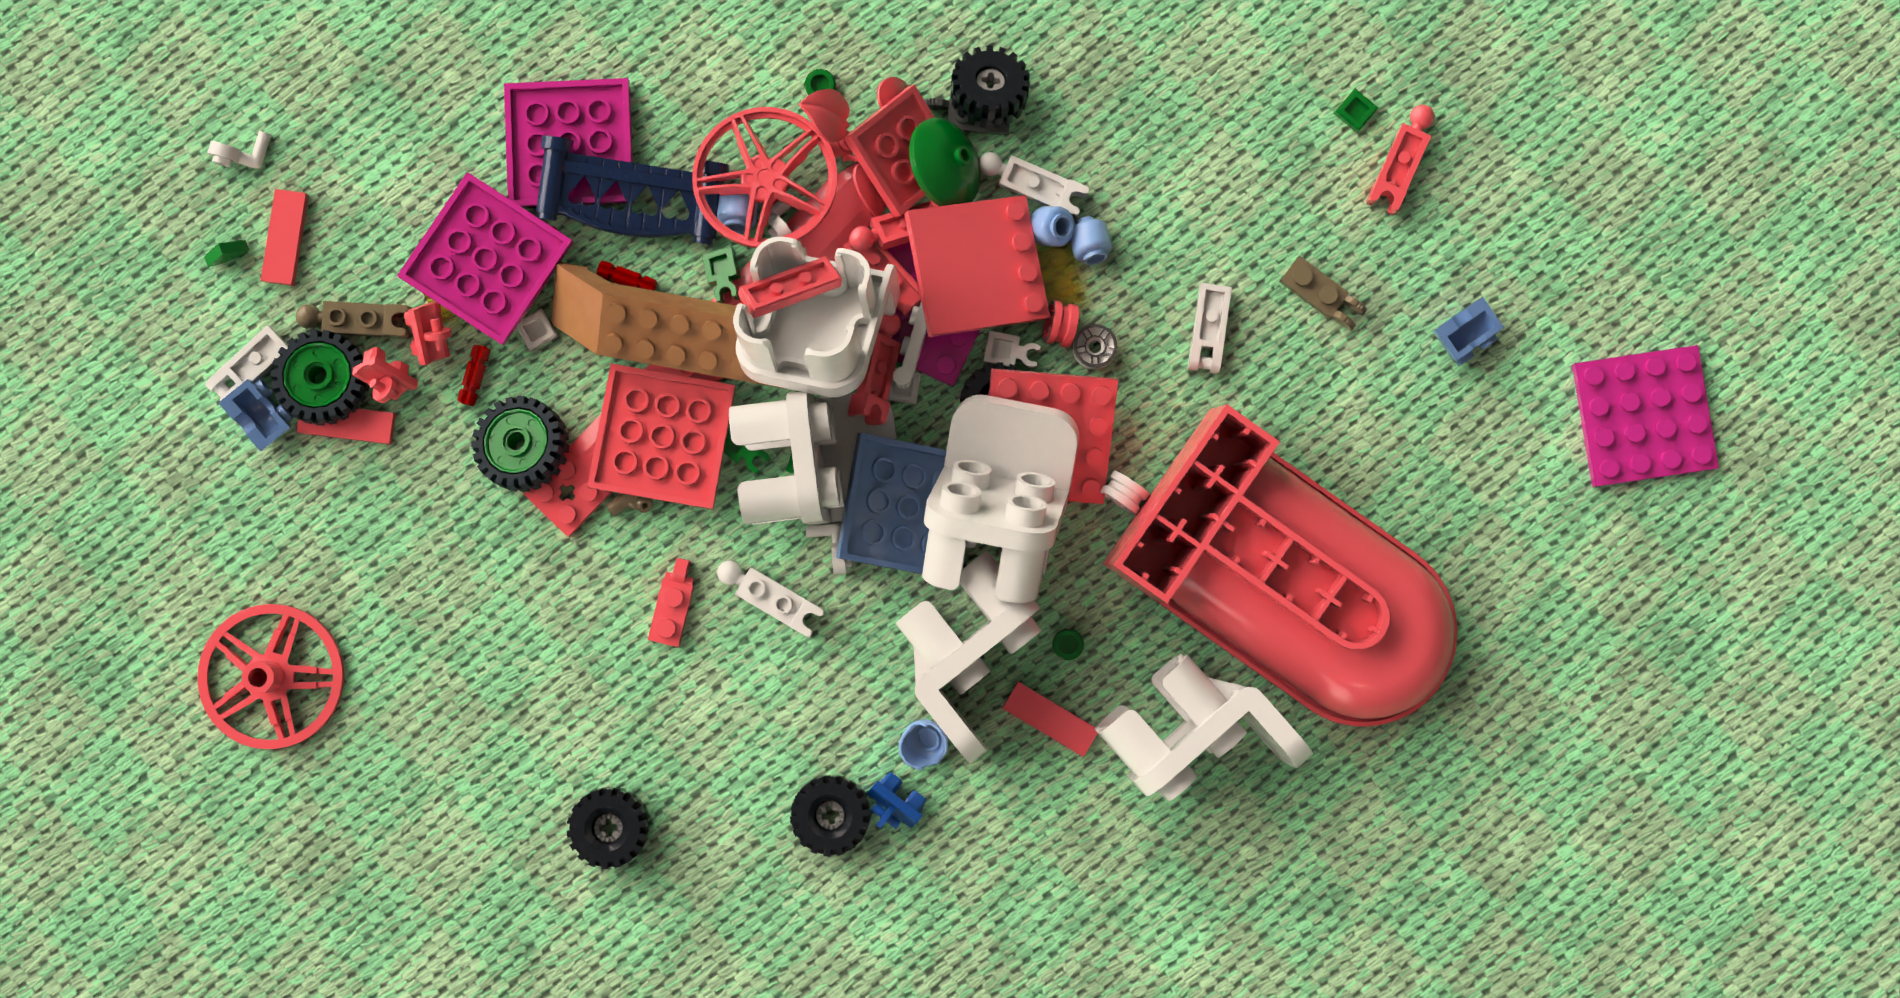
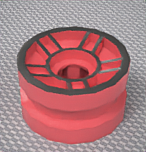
[1042,300,1079,348]

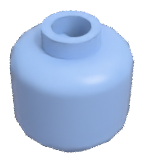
[717,194,759,234]
[1030,206,1075,247]
[1070,216,1113,265]

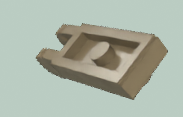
[1279,256,1367,331]

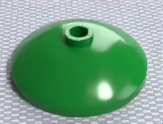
[909,117,981,206]

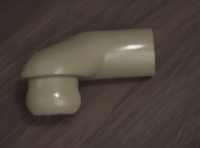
[606,494,653,517]

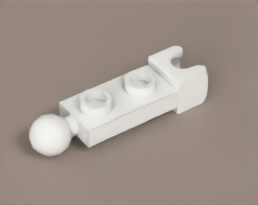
[979,152,1090,219]
[717,560,825,638]

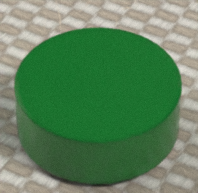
[805,69,836,95]
[1052,629,1084,660]

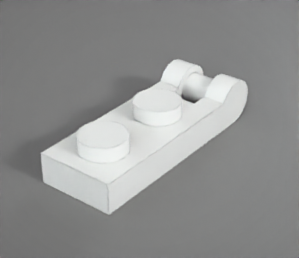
[1188,283,1232,374]
[893,301,927,389]
[205,325,288,401]

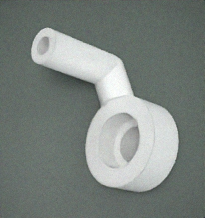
[207,131,271,169]
[767,192,795,238]
[806,523,852,575]

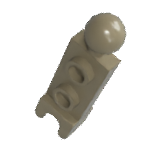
[295,301,412,339]

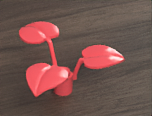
[798,77,909,217]

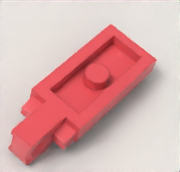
[648,558,694,647]

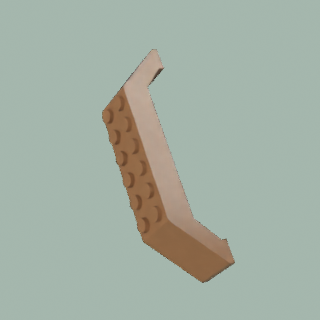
[551,262,786,389]

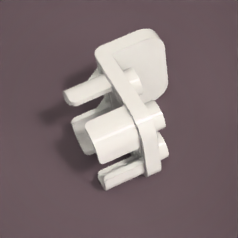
[733,236,901,397]
[729,391,897,525]
[922,395,1079,603]
[895,551,1042,764]
[1095,654,1313,801]

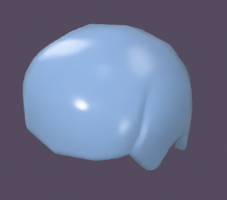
[899,719,949,770]

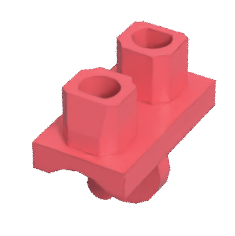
[404,302,452,365]
[352,347,418,403]

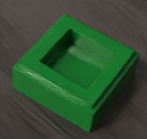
[1333,88,1378,133]

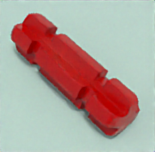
[596,260,657,291]
[457,345,490,406]

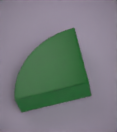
[204,240,249,267]

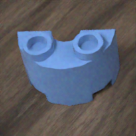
[1433,297,1504,366]
[219,379,294,452]

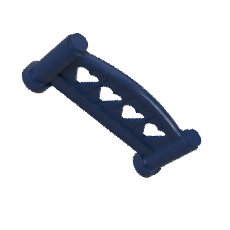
[536,135,730,245]

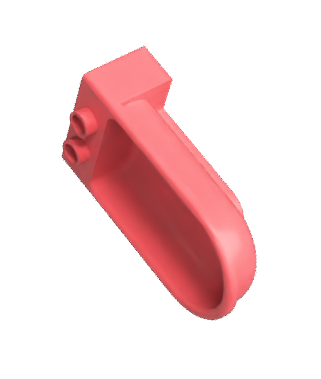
[1103,404,1457,727]

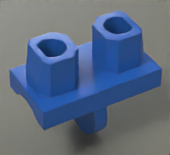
[866,772,926,829]

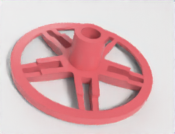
[692,107,838,248]
[198,604,344,749]

